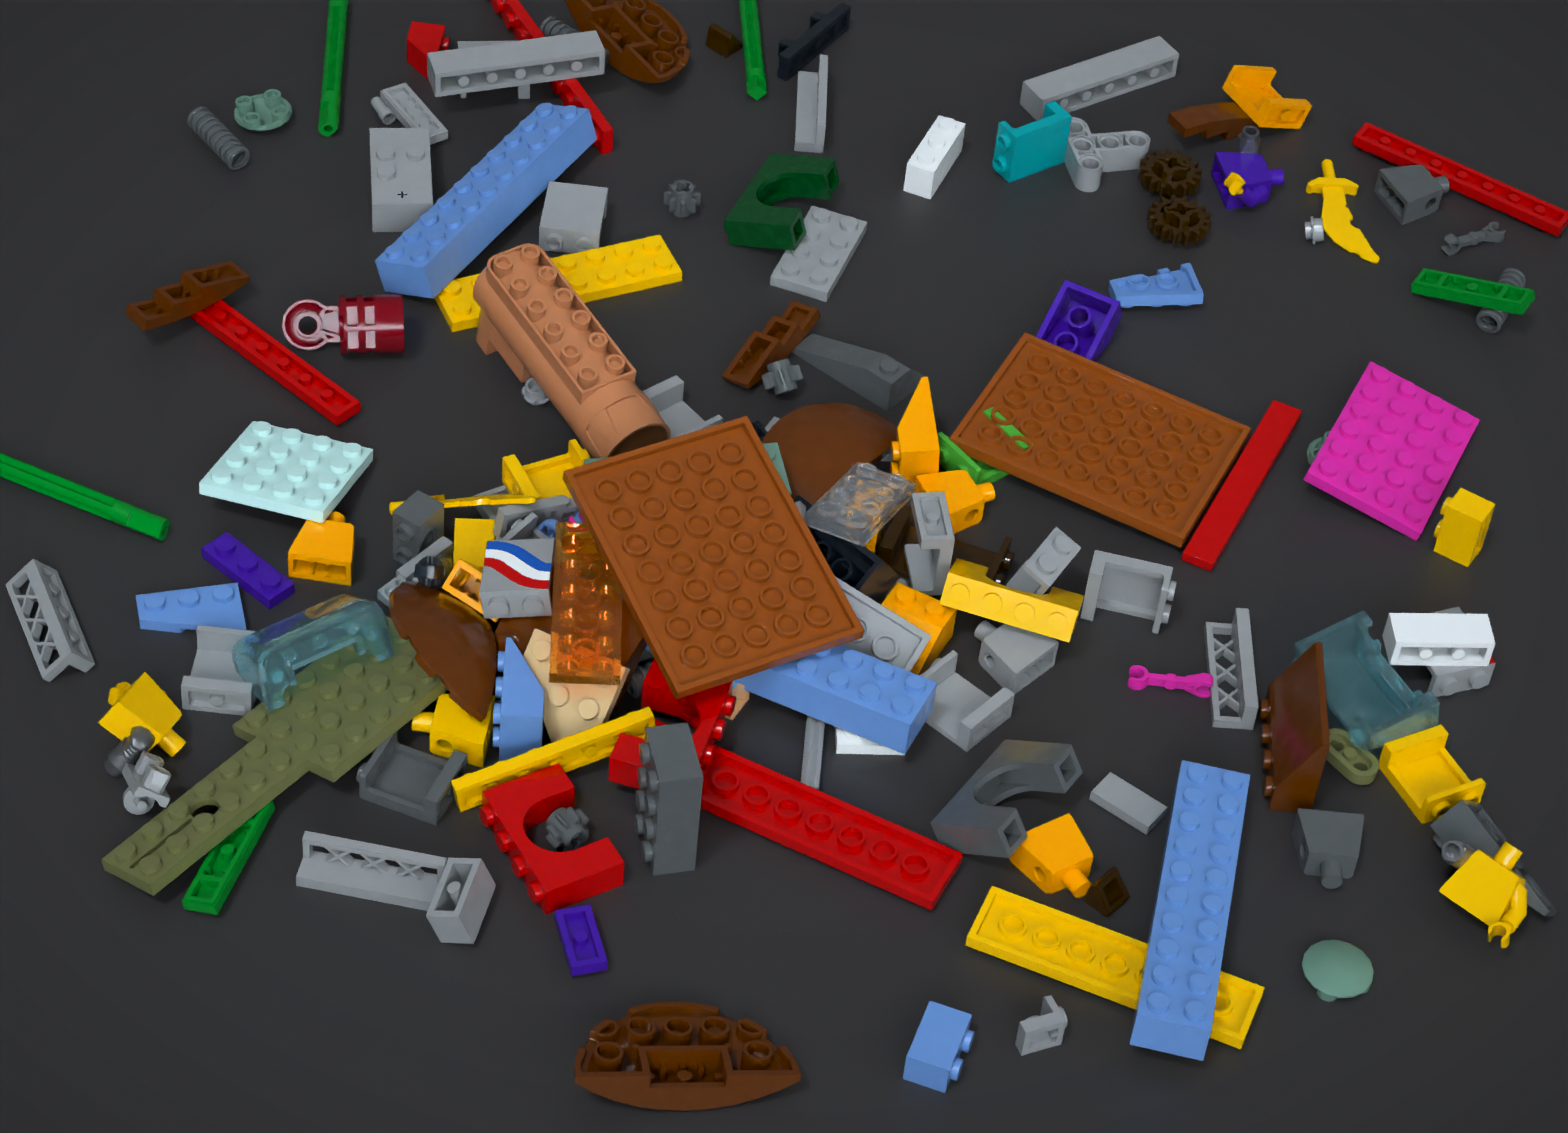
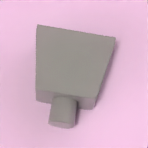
[974,620,1059,694]

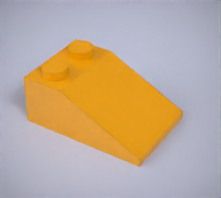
[890,377,940,494]
[881,582,957,675]

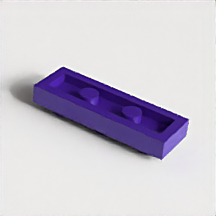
[201,532,295,610]

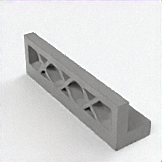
[794,54,828,153]
[5,559,95,682]
[1204,608,1259,730]
[296,831,447,911]

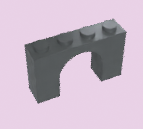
[930,739,1083,858]

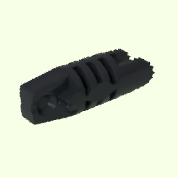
[414,555,453,587]

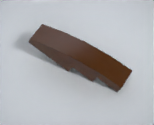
[1167,102,1265,140]
[125,261,250,331]
[722,300,821,389]

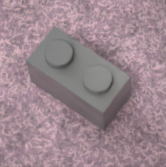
[426,857,496,944]

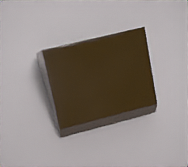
[705,23,743,58]
[1083,867,1130,917]

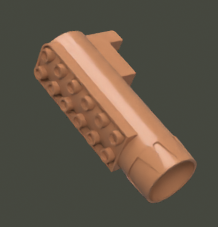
[473,243,671,459]

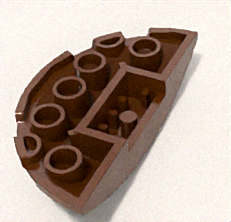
[565,0,690,84]
[762,402,897,511]
[389,581,497,722]
[574,1001,802,1111]

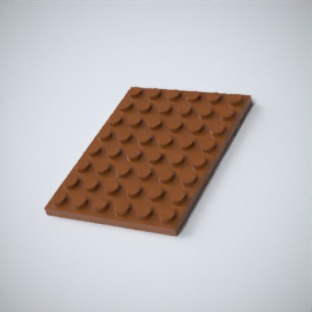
[949,332,1251,548]
[562,416,864,700]

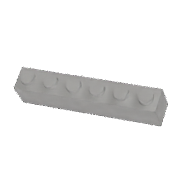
[427,30,605,97]
[1020,36,1179,121]

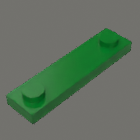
[1411,268,1535,315]
[182,800,275,915]

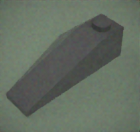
[792,334,926,412]
[1430,799,1558,917]

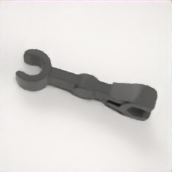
[1441,221,1507,256]

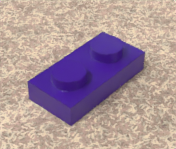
[554,904,608,977]

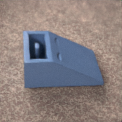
[493,637,544,761]

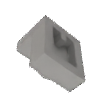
[1015,995,1068,1056]

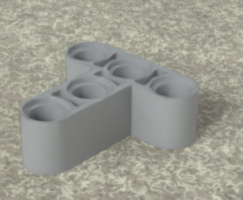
[1064,117,1151,192]

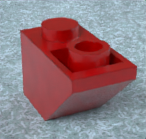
[407,21,450,81]

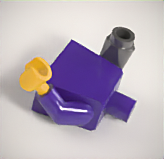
[1211,126,1284,209]

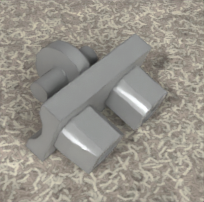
[121,751,171,815]

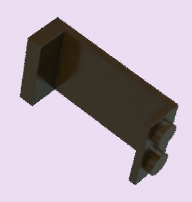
[878,504,1014,585]

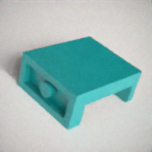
[992,101,1072,183]

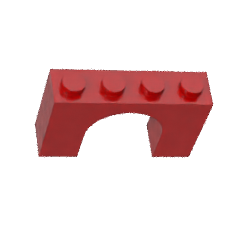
[608,659,736,790]
[479,763,625,915]

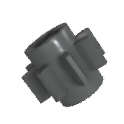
[663,180,701,217]
[761,359,803,395]
[545,806,590,851]

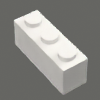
[903,115,966,199]
[1382,613,1496,666]

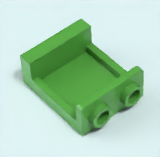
[937,407,1034,485]

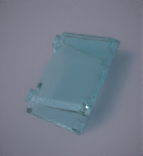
[232,594,394,711]
[1292,610,1440,750]

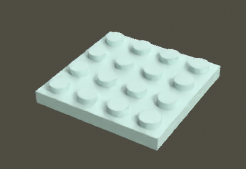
[199,421,373,523]

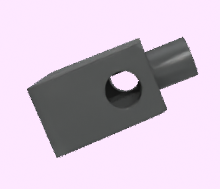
[1374,164,1449,225]
[1291,808,1364,889]

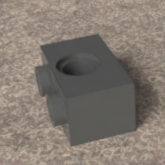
[393,490,444,566]

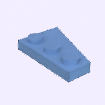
[1108,263,1204,308]
[135,582,247,633]

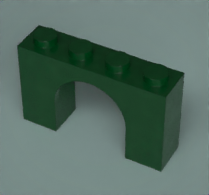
[724,153,840,251]

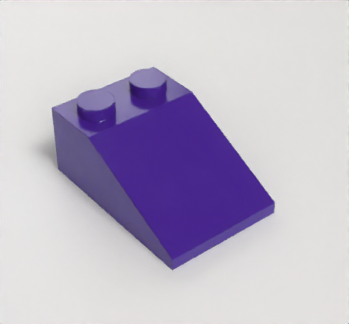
[1036,280,1122,362]

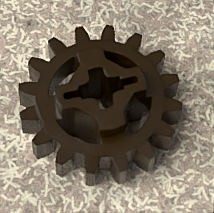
[1138,149,1202,199]
[1147,195,1212,247]

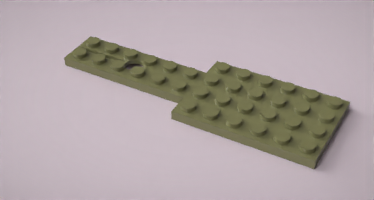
[101,612,448,896]

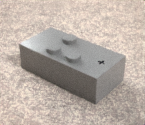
[369,128,433,232]

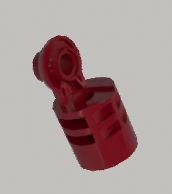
[282,294,404,355]

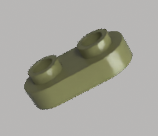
[1326,728,1379,785]

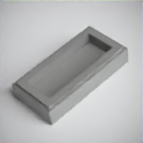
[1089,772,1168,835]

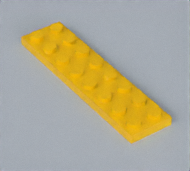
[434,235,683,332]
[965,886,1265,1049]

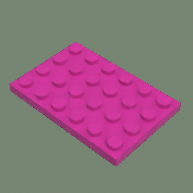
[1303,361,1480,541]

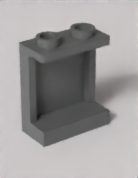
[356,732,468,826]

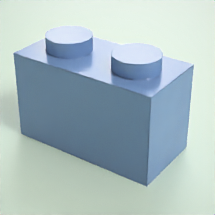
[902,1001,975,1093]

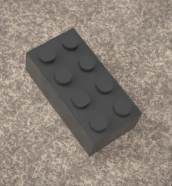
[634,722,703,876]

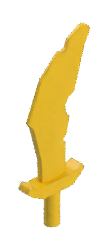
[1306,159,1380,264]
[389,494,537,515]

